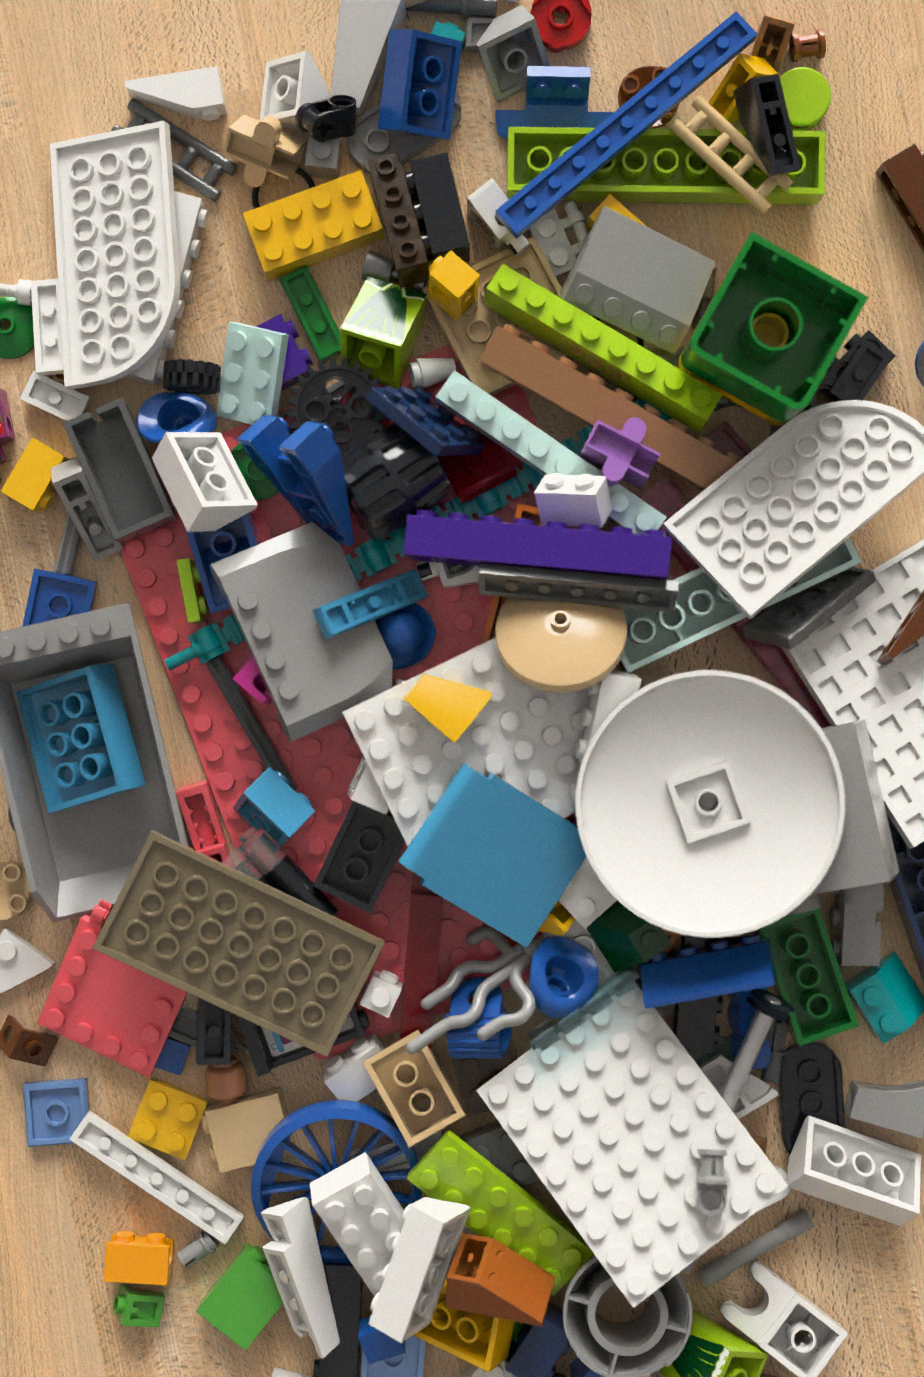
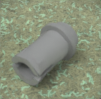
[177,1231,219,1269]

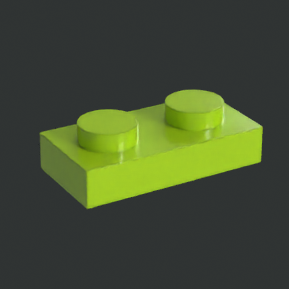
[177,558,208,624]

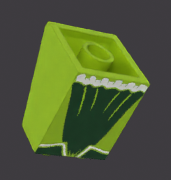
[340,276,427,388]
[658,1311,769,1377]

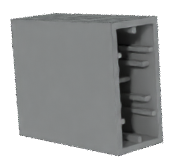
[787,719,899,915]

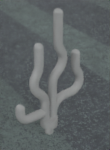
[406,926,546,1055]

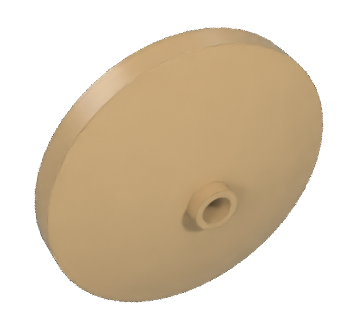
[495,597,627,692]

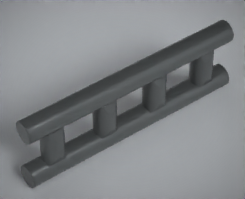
[111,98,238,202]

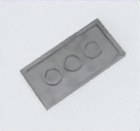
[742,567,876,650]

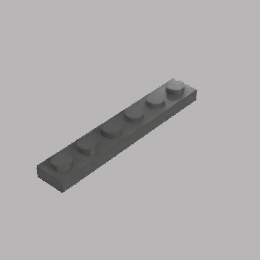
[478,563,679,613]

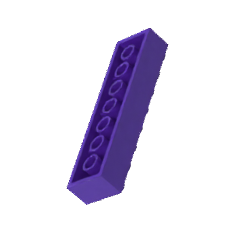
[404,510,672,580]

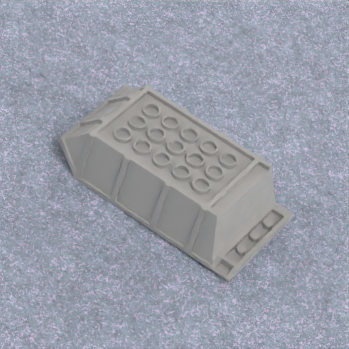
[0,602,189,923]

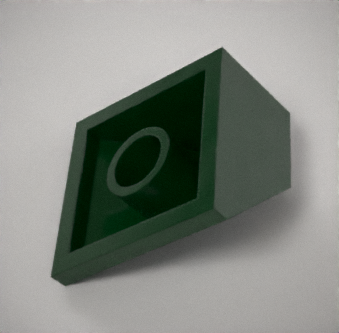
[587,900,672,973]

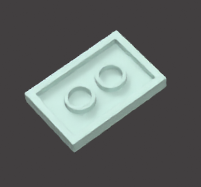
[216,322,289,425]

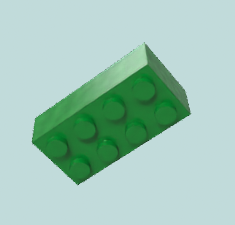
[755,908,859,1046]

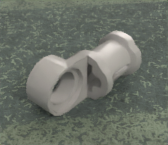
[695,1149,727,1216]

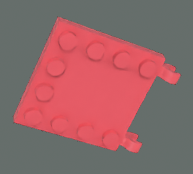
[37,899,188,1077]

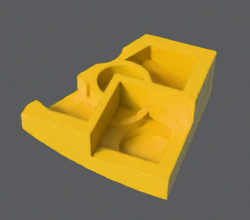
[402,674,493,743]

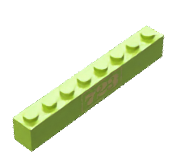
[483,263,722,433]

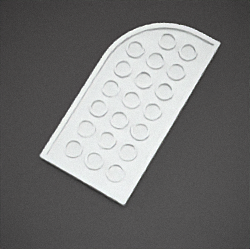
[50,121,180,390]
[663,400,924,619]

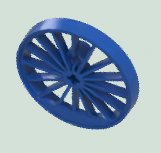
[251,1100,422,1264]

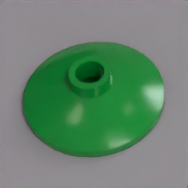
[0,297,34,359]

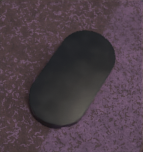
[778,1041,845,1154]

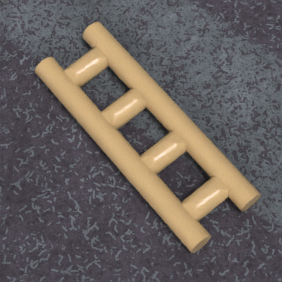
[670,95,793,215]

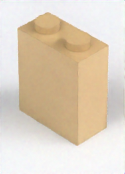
[202,1087,296,1173]

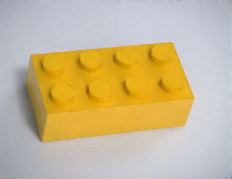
[243,170,385,281]

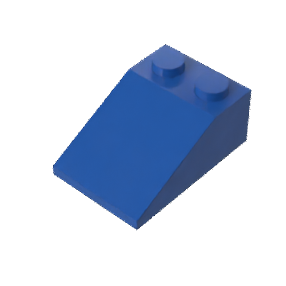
[184,512,260,614]

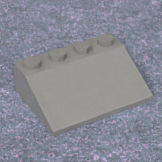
[560,205,716,355]

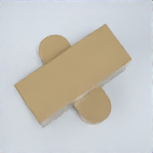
[223,114,307,187]

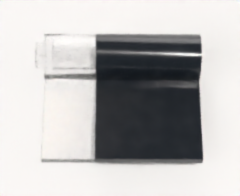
[221,826,338,916]

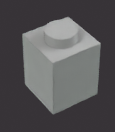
[305,134,343,179]

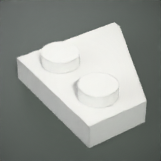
[0,927,56,994]
[699,1053,779,1119]

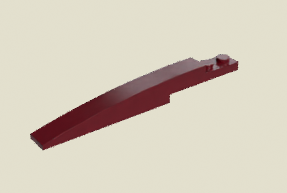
[393,872,443,1120]

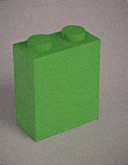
[196,1243,283,1351]

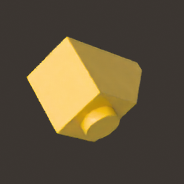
[708,53,781,124]

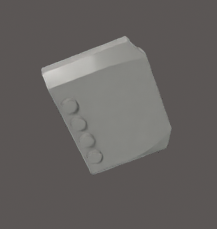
[209,522,393,743]

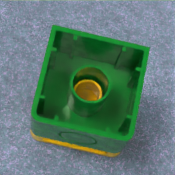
[678,231,868,426]

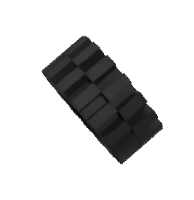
[163,359,221,395]

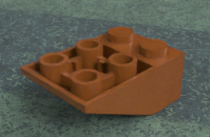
[446,1233,555,1327]

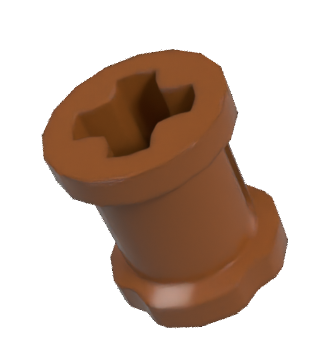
[788,29,826,62]

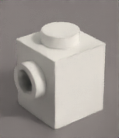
[360,970,403,1018]

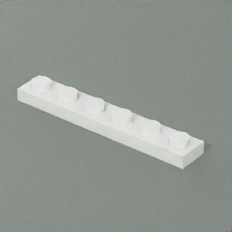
[69,1110,244,1244]

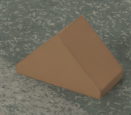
[750,13,795,73]

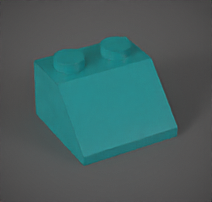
[845,952,924,1044]

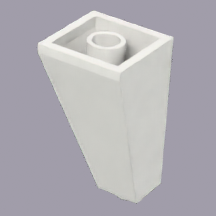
[331,0,406,117]

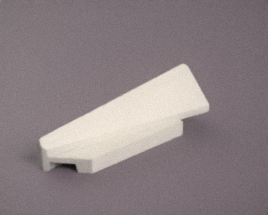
[261,1197,340,1358]

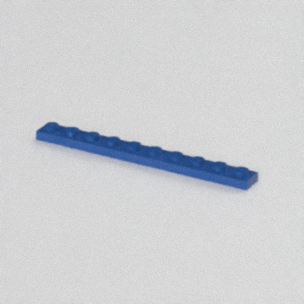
[495,11,757,239]

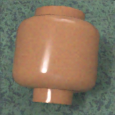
[205,1055,248,1105]

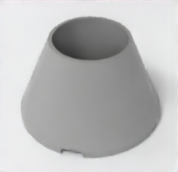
[563,1256,692,1377]

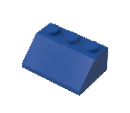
[378,29,462,140]

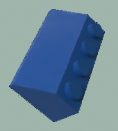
[640,934,777,1009]

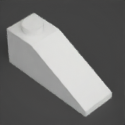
[124,66,228,121]

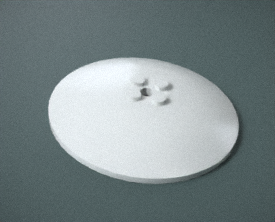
[576,670,845,937]

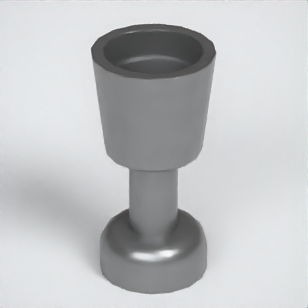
[361,250,427,293]

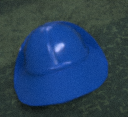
[136,392,218,443]
[375,603,436,670]
[529,936,599,1018]

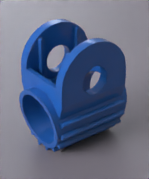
[445,977,512,1058]

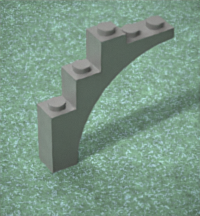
[844,1079,924,1139]

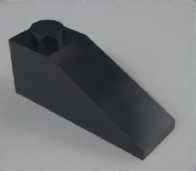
[733,74,801,176]

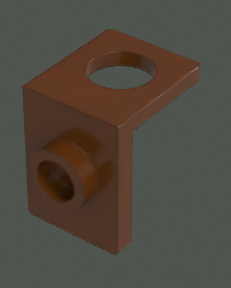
[0,1015,58,1066]

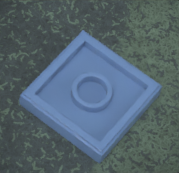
[23,1078,90,1147]

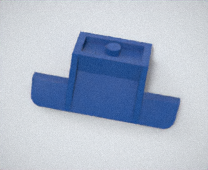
[495,66,614,139]

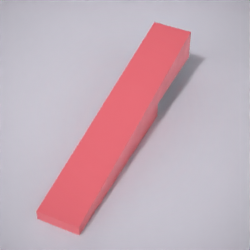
[176,779,235,868]

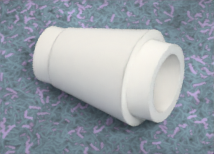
[408,357,456,389]

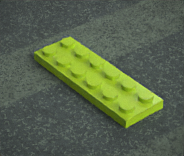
[407,1129,594,1296]

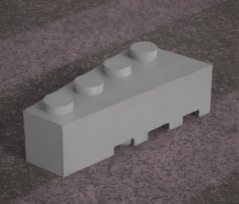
[830,890,883,966]

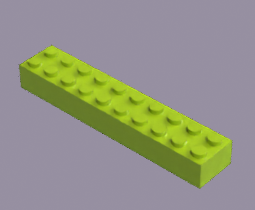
[507,127,826,205]

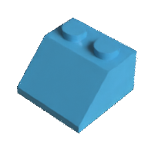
[233,767,315,851]

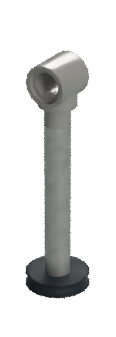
[719,988,795,1111]

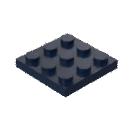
[365,386,485,456]

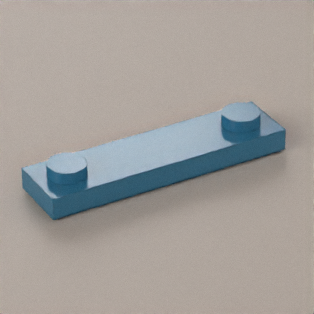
[312,568,429,640]

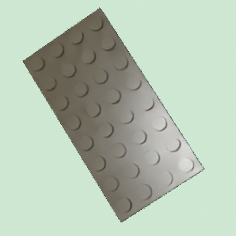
[93,830,385,1057]

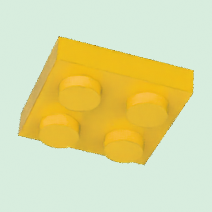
[128,1077,210,1160]

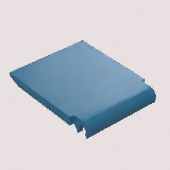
[399,762,587,948]

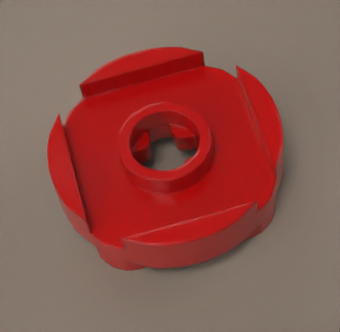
[530,0,592,53]

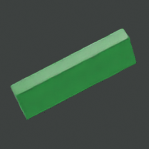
[279,265,341,363]

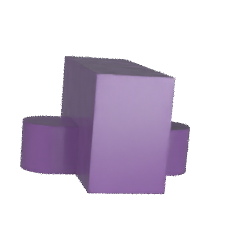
[579,417,661,489]

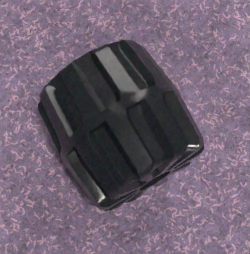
[341,422,450,540]

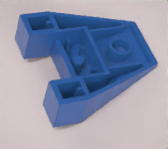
[237,415,355,547]

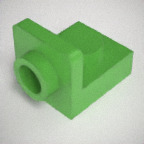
[113,1284,165,1327]

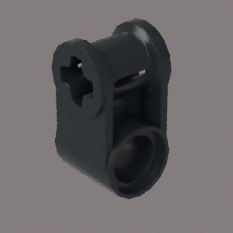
[295,95,356,142]

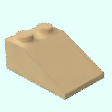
[363,1030,466,1147]

